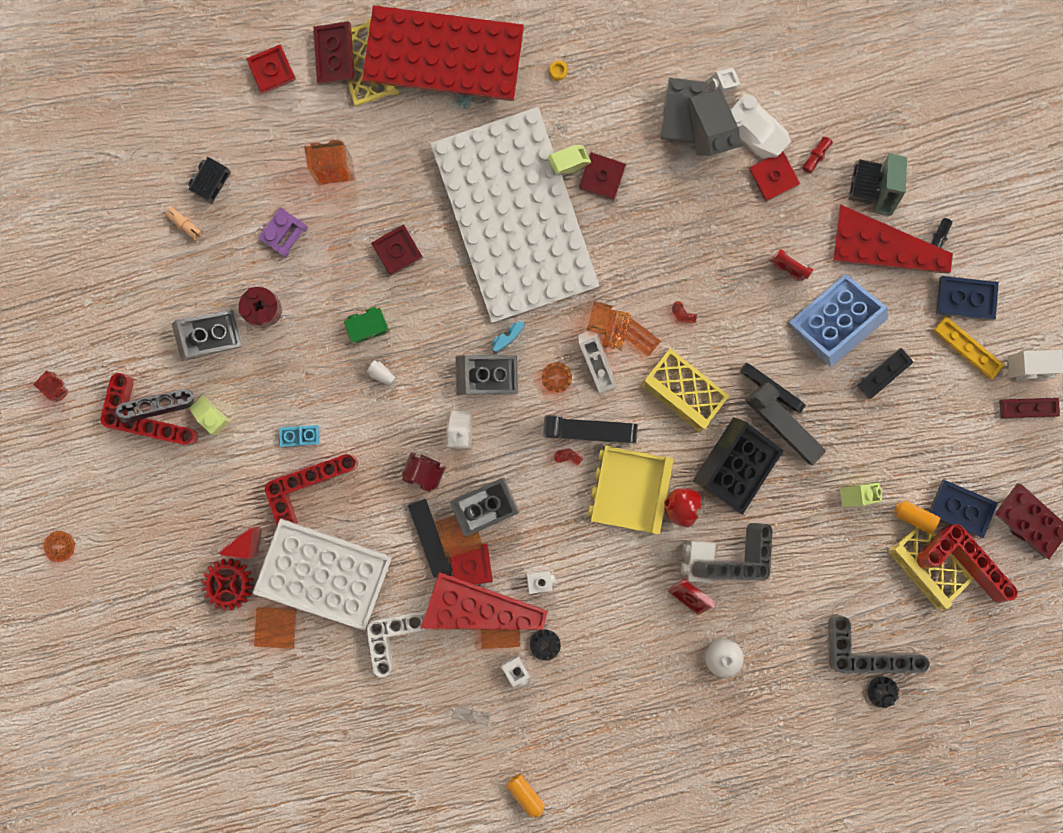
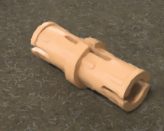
[165,207,202,241]

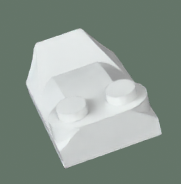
[731,94,791,160]

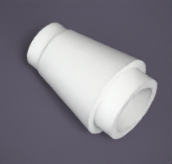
[366,360,395,386]

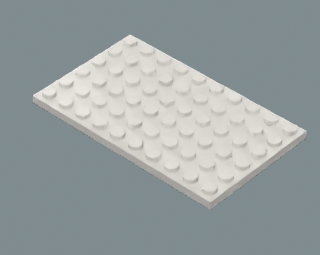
[430,107,600,323]

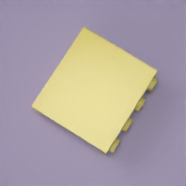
[587,445,674,535]

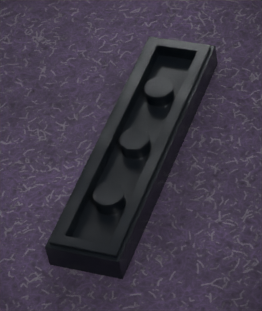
[408,499,452,578]

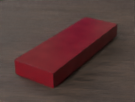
[999,397,1060,419]

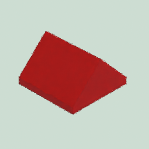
[219,527,261,559]

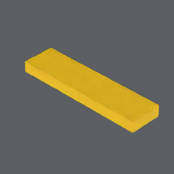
[932,316,1004,380]

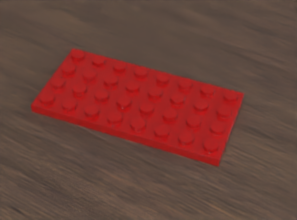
[362,5,524,101]

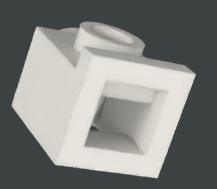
[527,570,556,594]
[501,654,530,687]

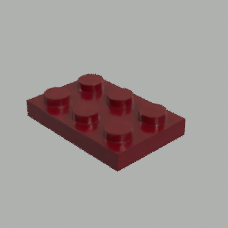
[313,21,355,85]

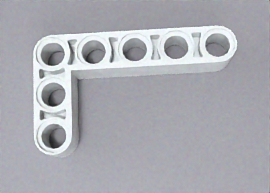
[367,610,429,678]

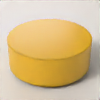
[549,60,568,81]

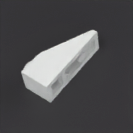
[578,328,617,393]

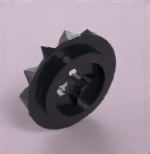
[530,629,561,661]
[868,677,899,708]

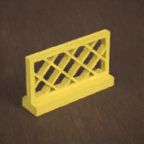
[348,18,400,107]
[641,348,729,433]
[887,527,974,610]

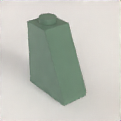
[873,153,907,216]

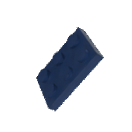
[936,276,999,321]
[929,480,998,538]

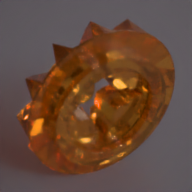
[541,362,572,393]
[42,531,75,562]

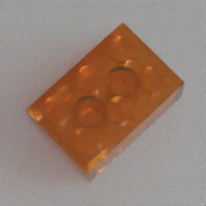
[304,140,355,185]

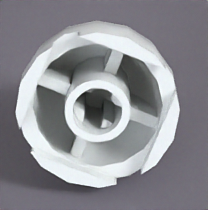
[704,638,744,678]

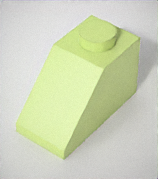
[189,395,230,435]

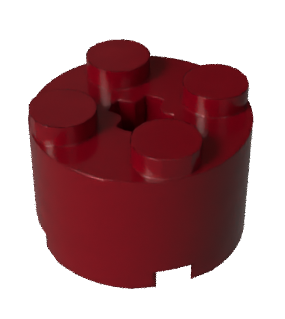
[239,287,282,328]
[402,452,446,492]

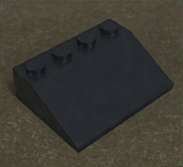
[693,417,783,515]

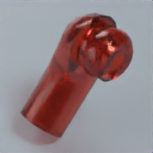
[672,301,697,323]
[554,448,583,466]

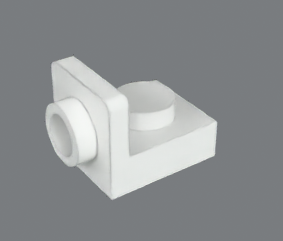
[707,68,741,92]

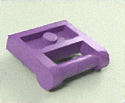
[258,207,308,257]

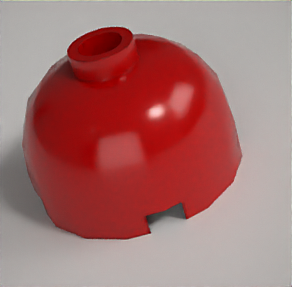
[664,488,701,528]

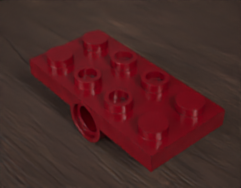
[995,483,1063,559]

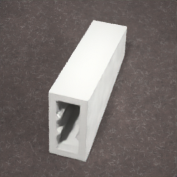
[448,411,472,449]

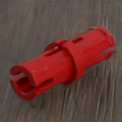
[802,136,833,174]

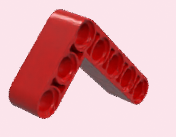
[100,373,199,445]
[265,454,358,526]
[917,524,1018,603]

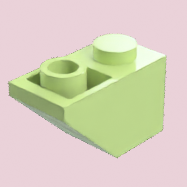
[548,145,591,174]
[840,483,882,507]

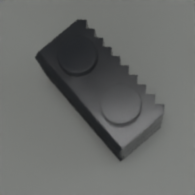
[188,156,231,204]
[848,159,883,204]

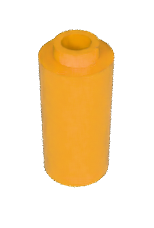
[893,500,941,535]
[506,773,545,818]

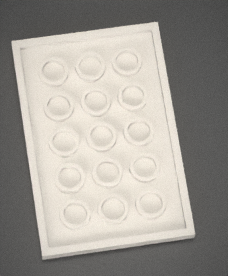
[253,519,392,631]

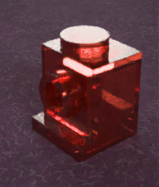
[33,370,68,402]

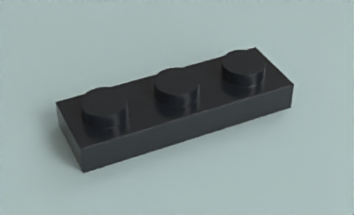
[857,348,914,399]

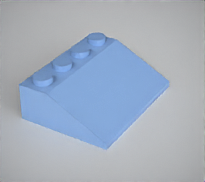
[789,274,888,367]

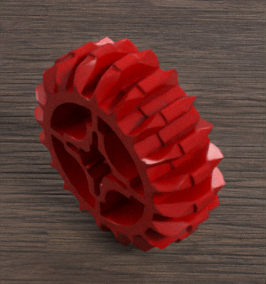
[201,558,255,611]

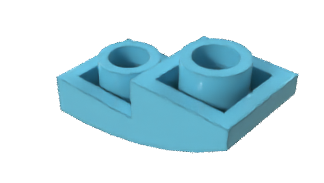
[491,320,525,353]
[279,425,319,447]

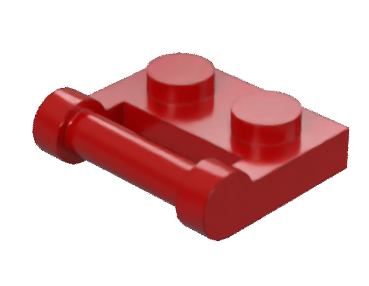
[771,249,814,281]

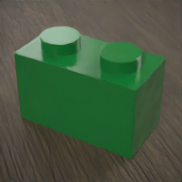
[344,307,390,345]

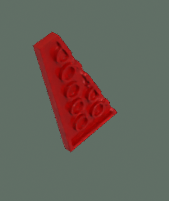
[833,204,953,274]
[420,572,548,630]

